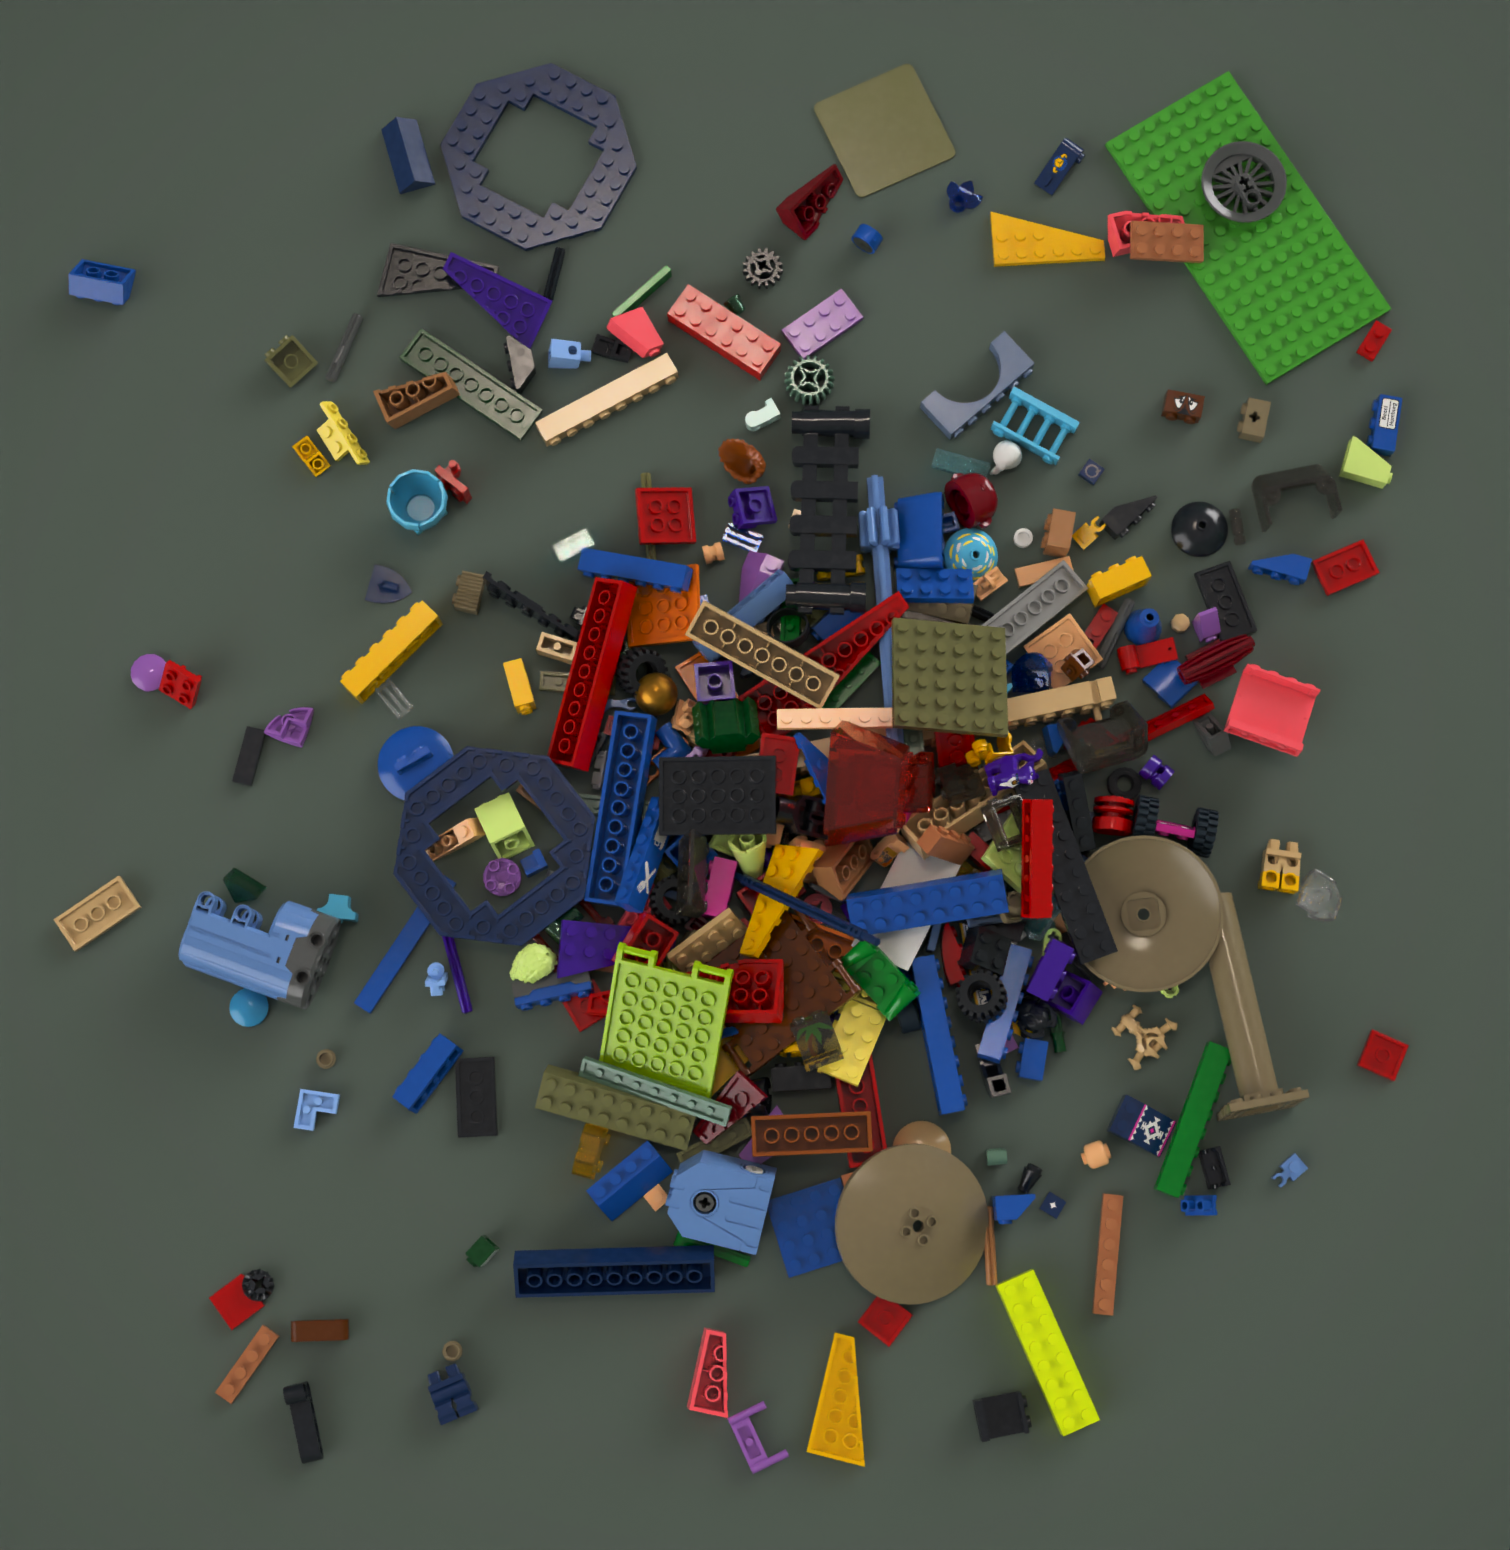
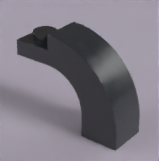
[975,1043,1011,1099]

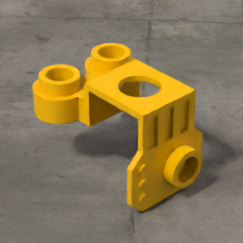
[965,731,1014,767]

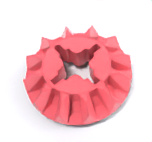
[804,894,833,924]

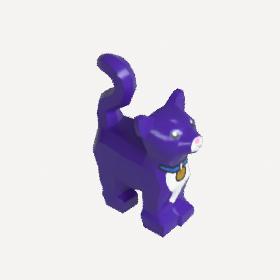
[984,748,1043,796]

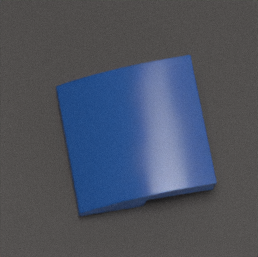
[1142,660,1198,708]

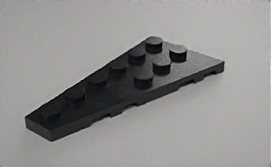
[377,243,499,297]
[483,571,580,643]

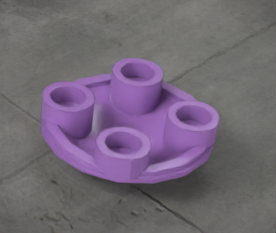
[131,654,166,692]
[483,858,521,896]

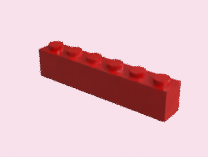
[1021,799,1054,918]

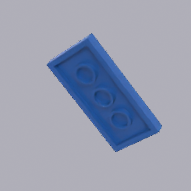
[895,568,974,603]

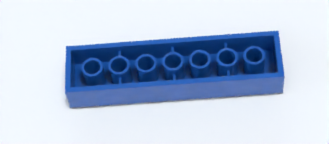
[846,869,1009,935]
[910,954,968,1116]

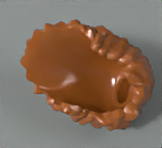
[718,438,766,485]

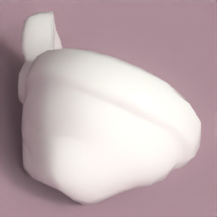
[990,440,1022,475]

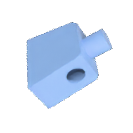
[548,339,591,369]

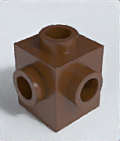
[1060,648,1095,682]

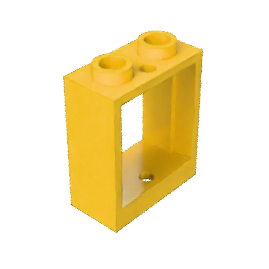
[503,658,536,715]

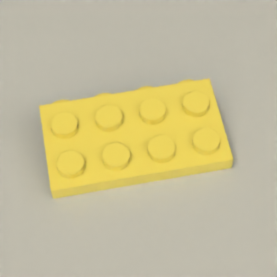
[815,999,886,1087]

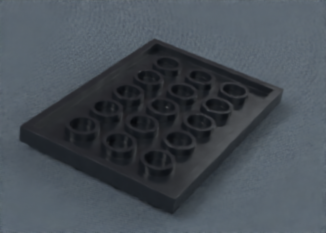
[659,756,776,836]

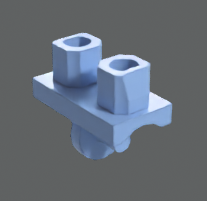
[425,962,448,996]

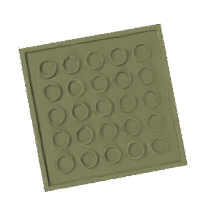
[891,617,1008,738]

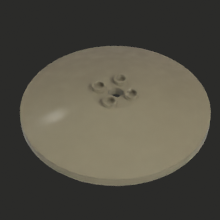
[1067,835,1224,992]
[835,1143,989,1305]

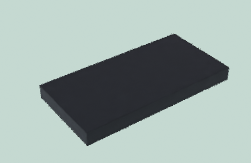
[1194,561,1257,641]
[455,1057,498,1138]

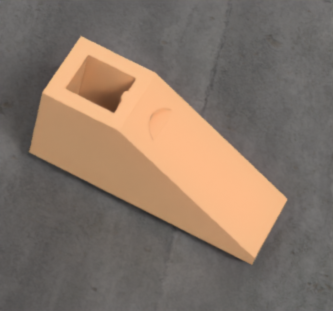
[426,817,486,862]

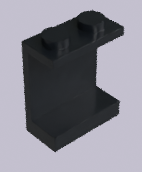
[973,1391,1032,1442]

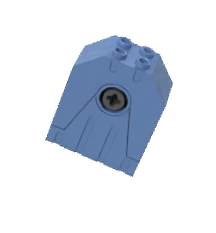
[665,1150,777,1255]

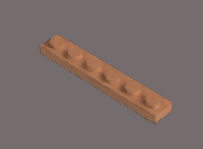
[1092,1194,1123,1316]

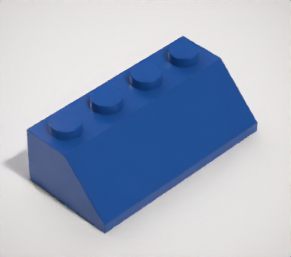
[586,1140,673,1221]

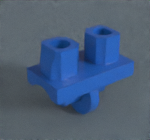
[1181,1195,1217,1216]

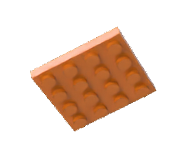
[627,564,700,648]

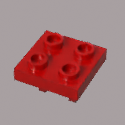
[159,660,202,709]

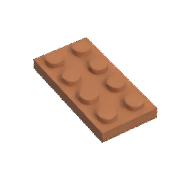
[1130,221,1204,263]

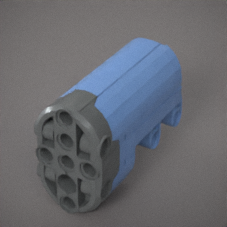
[178,891,341,1010]

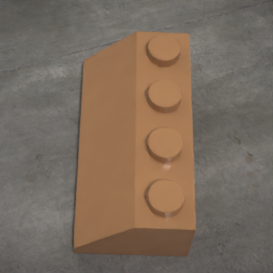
[813,831,874,900]

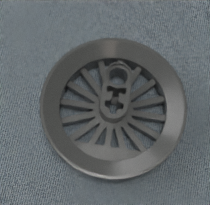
[1201,141,1287,223]

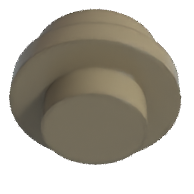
[316,1049,336,1069]
[442,1341,463,1361]

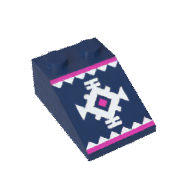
[1106,1095,1176,1157]

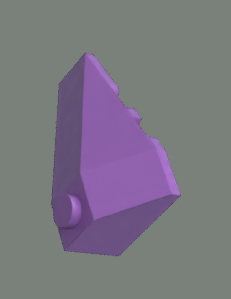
[739,551,784,602]

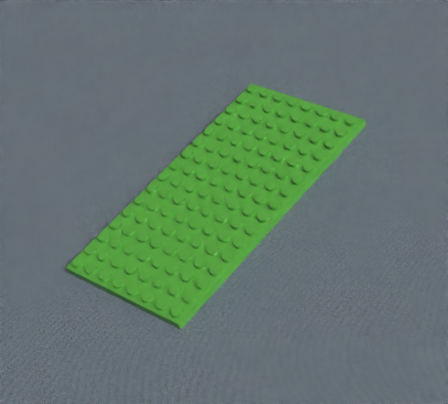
[1105,71,1392,385]

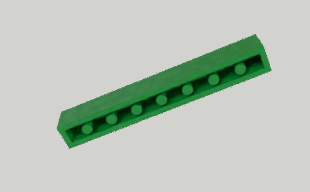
[1154,1041,1231,1198]

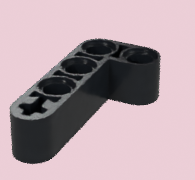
[283,1381,324,1464]

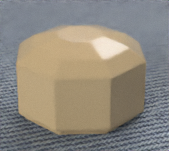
[1170,614,1190,633]

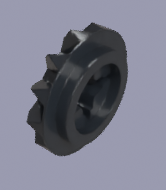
[242,1269,274,1301]

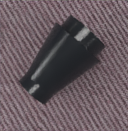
[1018,1163,1042,1194]

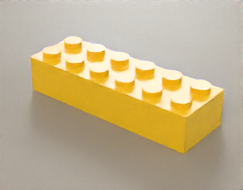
[340,600,443,704]

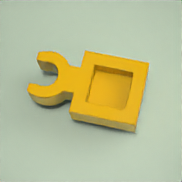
[1072,516,1106,550]

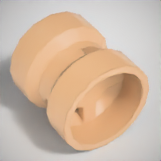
[702,542,725,565]

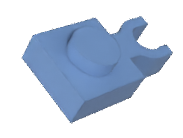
[1271,1153,1308,1187]

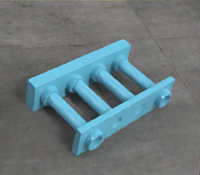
[990,387,1080,465]

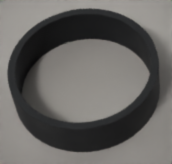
[767,607,810,648]

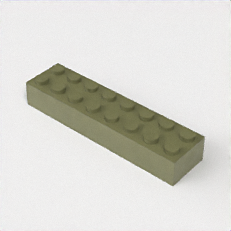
[535,1064,696,1151]

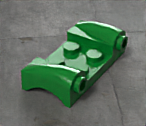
[841,941,921,1021]

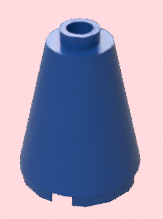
[1124,608,1162,646]

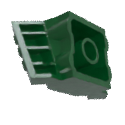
[692,696,760,754]

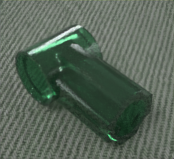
[545,907,584,945]

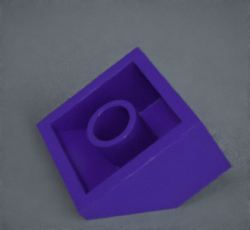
[1044,971,1103,1025]

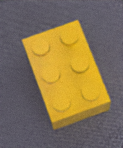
[1086,556,1152,608]

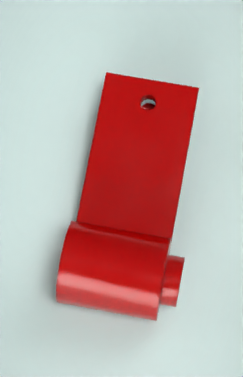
[1117,637,1178,675]

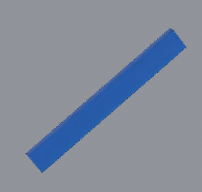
[354,875,457,1014]

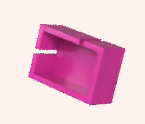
[699,856,738,920]

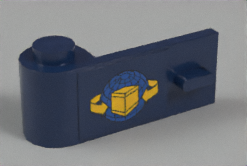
[1034,138,1085,196]

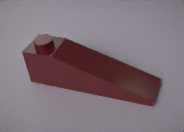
[776,164,843,240]

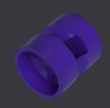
[1138,755,1175,790]

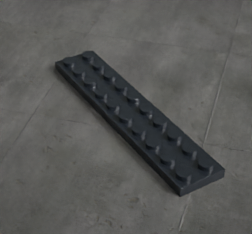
[1013,768,1118,965]

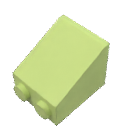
[474,792,535,859]

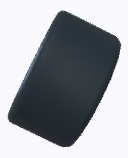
[897,1000,921,1034]

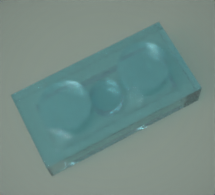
[552,528,595,563]

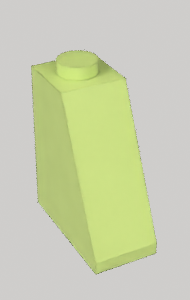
[1339,436,1393,489]

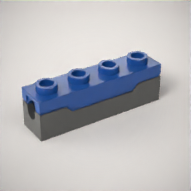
[511,971,594,1011]

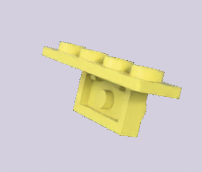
[317,401,370,465]

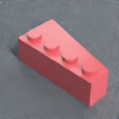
[687,1327,728,1418]

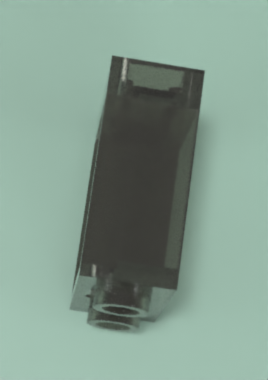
[981,793,1023,852]

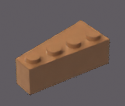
[373,372,460,429]

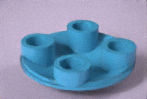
[229,988,269,1027]

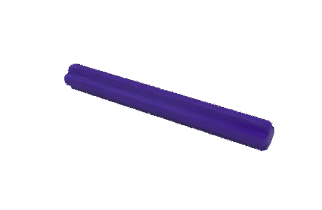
[442,936,473,1014]

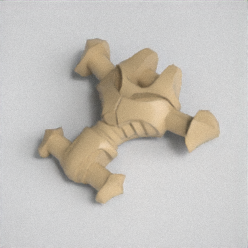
[1111,1005,1178,1070]

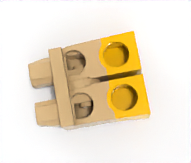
[1257,839,1301,894]

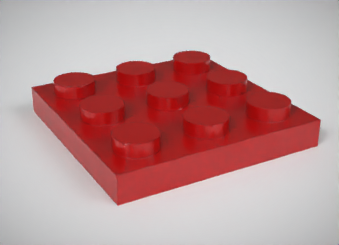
[635,487,696,545]

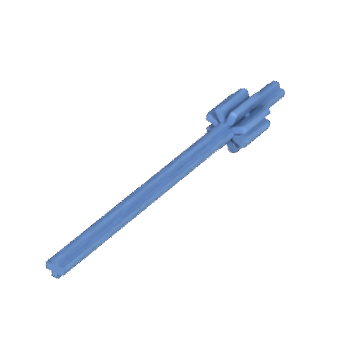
[858,475,906,769]

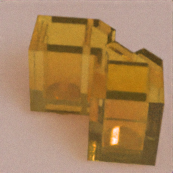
[571,1123,611,1180]

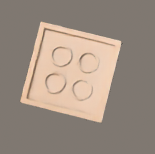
[1023,613,1103,689]

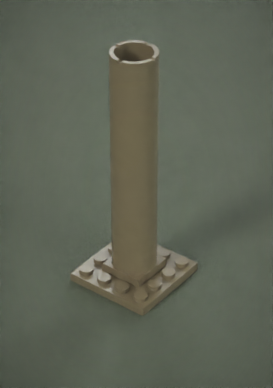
[1208,892,1309,1122]

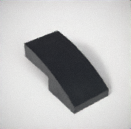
[591,334,632,363]

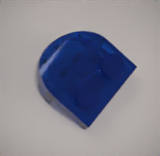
[1012,652,1053,692]

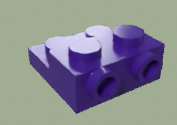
[728,486,778,529]

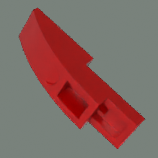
[941,922,966,987]

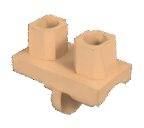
[973,566,1008,601]
[671,698,697,736]

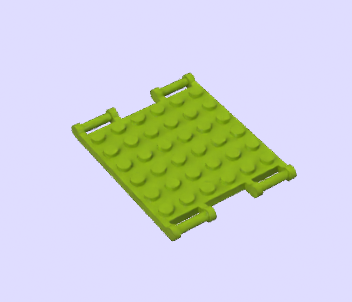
[599,942,734,1099]

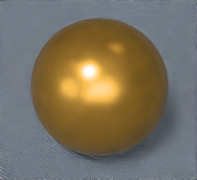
[635,673,678,716]

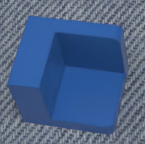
[520,848,549,878]

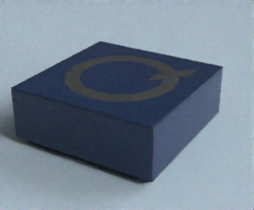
[1078,459,1105,486]

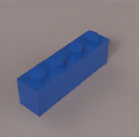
[392,1033,464,1114]

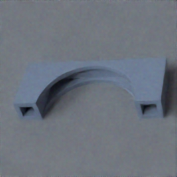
[920,331,1035,440]

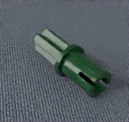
[1049,1013,1067,1053]

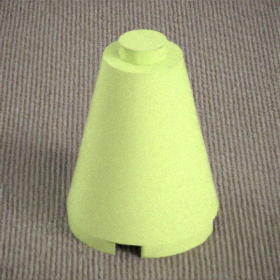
[728,834,767,879]

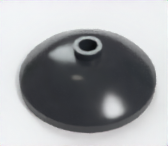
[1171,502,1228,557]

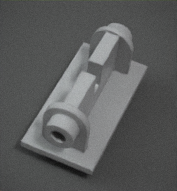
[591,750,608,790]

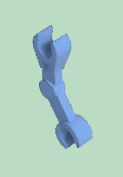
[604,698,636,712]

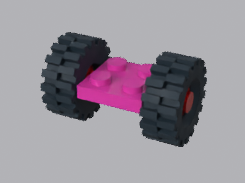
[1129,795,1219,858]

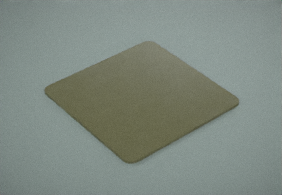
[814,64,955,198]

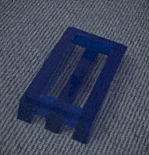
[722,522,764,552]

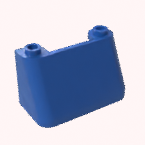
[894,492,945,569]

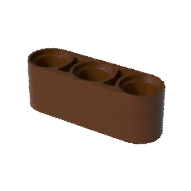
[291,1319,349,1342]

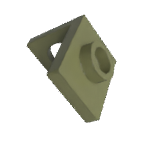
[653,855,679,885]

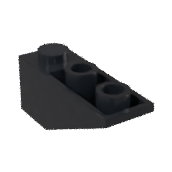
[1099,495,1157,540]

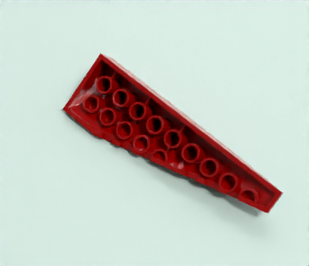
[738,591,909,736]
[587,959,784,1023]

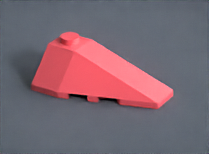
[1108,211,1185,257]

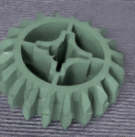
[784,355,835,406]

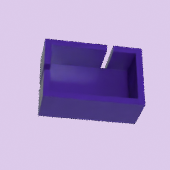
[1025,936,1076,1002]

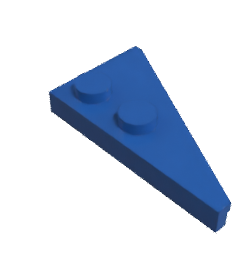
[794,732,847,805]

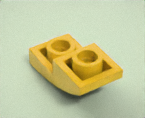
[292,435,331,477]

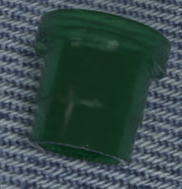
[723,294,746,316]

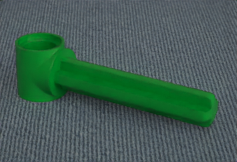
[673,1231,750,1267]

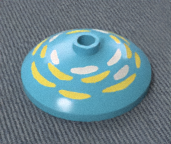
[943,528,998,583]

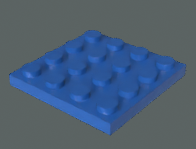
[767,1178,843,1278]

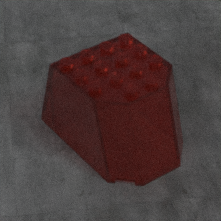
[823,720,913,847]

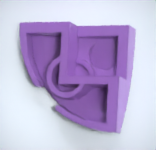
[264,707,314,748]

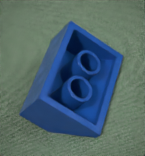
[69,259,136,305]

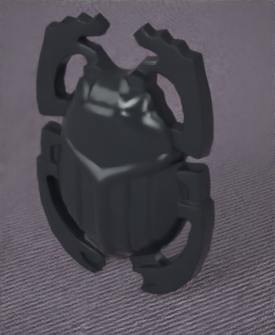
[1014,989,1057,1039]

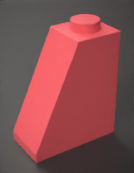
[606,307,664,359]

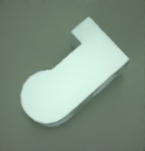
[745,398,780,431]

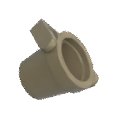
[999,891,1022,923]

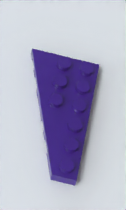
[443,252,553,349]
[556,920,676,979]

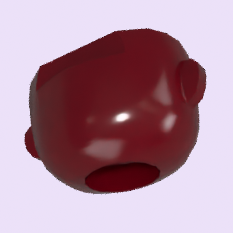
[944,473,998,529]

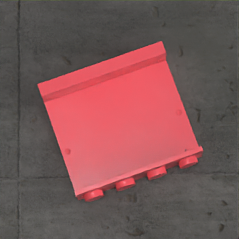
[1224,664,1321,757]

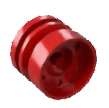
[1092,795,1135,836]

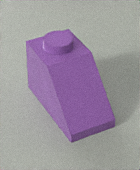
[1192,607,1221,643]

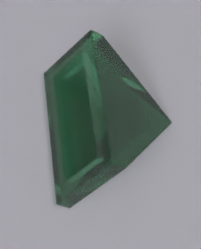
[223,868,266,903]

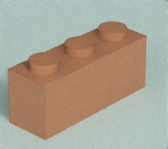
[916,824,975,865]

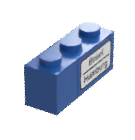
[1366,394,1403,457]

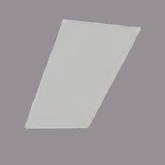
[851,842,961,971]

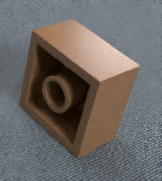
[1041,508,1076,558]

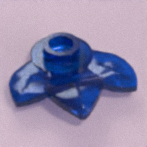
[947,180,983,213]

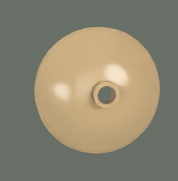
[893,1121,951,1154]

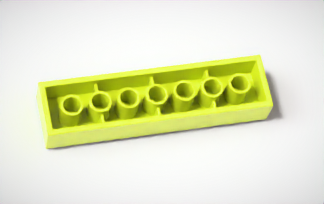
[995,1269,1100,1436]

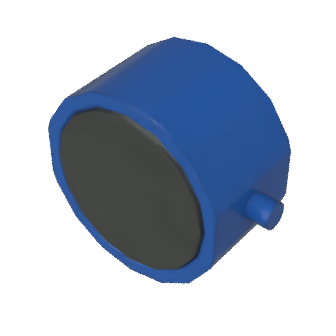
[851,224,883,254]

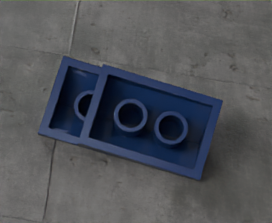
[381,117,436,194]

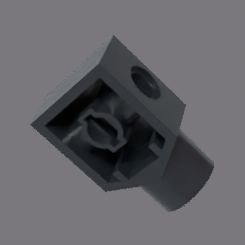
[776,795,840,841]

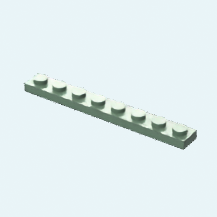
[578,1056,732,1127]

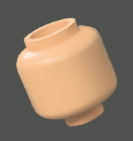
[1081,1140,1112,1169]

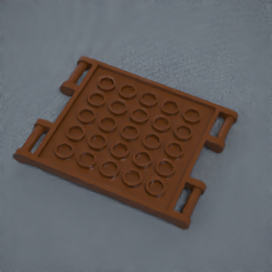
[705,908,863,1077]

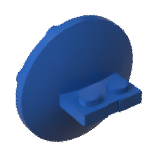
[378,726,454,801]

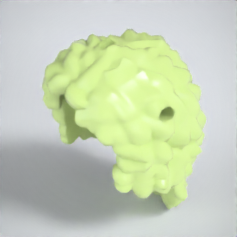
[509,943,558,984]

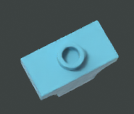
[317,894,359,924]

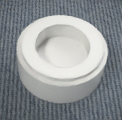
[1013,528,1033,548]

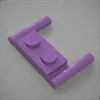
[727,1401,789,1474]

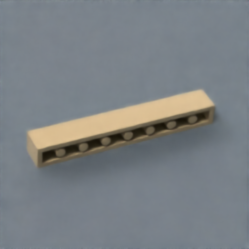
[535,353,678,447]

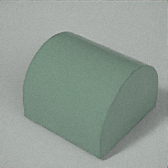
[985,1148,1007,1166]

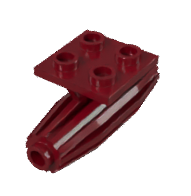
[1177,634,1255,689]

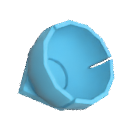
[386,469,448,535]

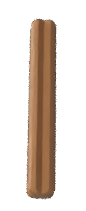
[984,1206,997,1286]

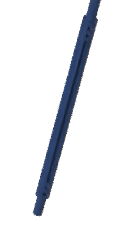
[734,871,880,946]

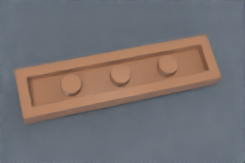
[215,1325,280,1404]

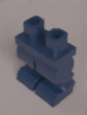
[428,1363,479,1425]

